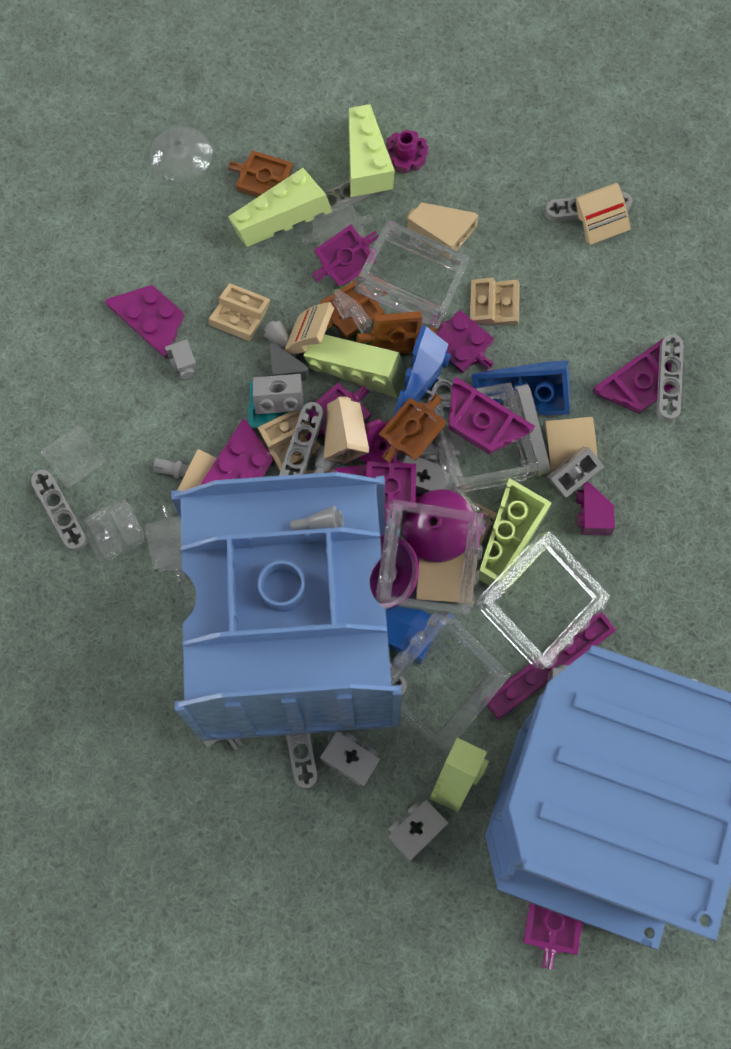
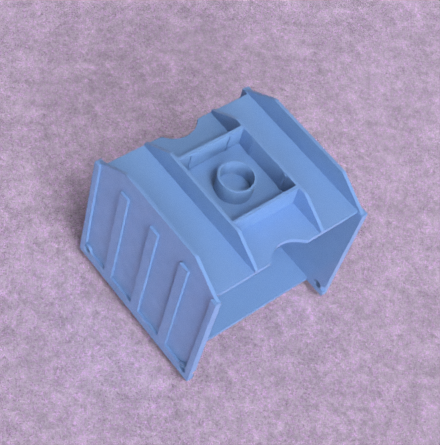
[171,472,402,741]
[485,645,731,950]

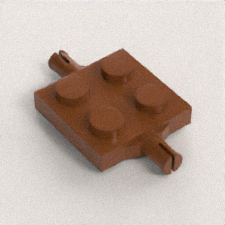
[228,150,293,197]
[320,278,388,340]
[357,311,436,355]
[379,393,447,463]

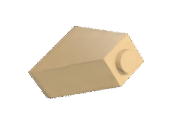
[407,202,478,258]
[324,397,369,464]

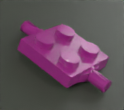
[311,224,379,288]
[429,310,494,374]
[305,382,371,441]
[366,446,416,528]
[523,902,583,970]

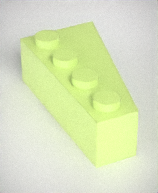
[348,104,394,197]
[228,168,332,247]
[303,335,407,399]
[477,478,551,591]
[430,738,489,812]

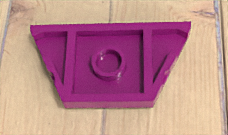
[105,285,184,359]
[592,338,675,414]
[448,377,535,455]
[199,419,274,486]

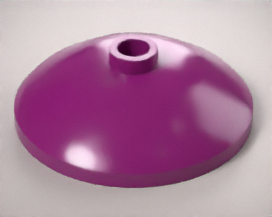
[403,489,476,563]
[370,535,419,609]

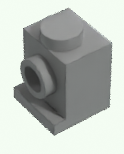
[165,339,199,379]

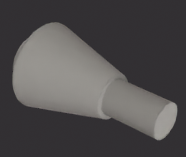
[264,321,301,358]
[314,446,336,474]
[290,505,344,531]

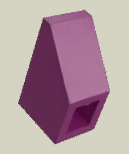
[576,482,615,536]

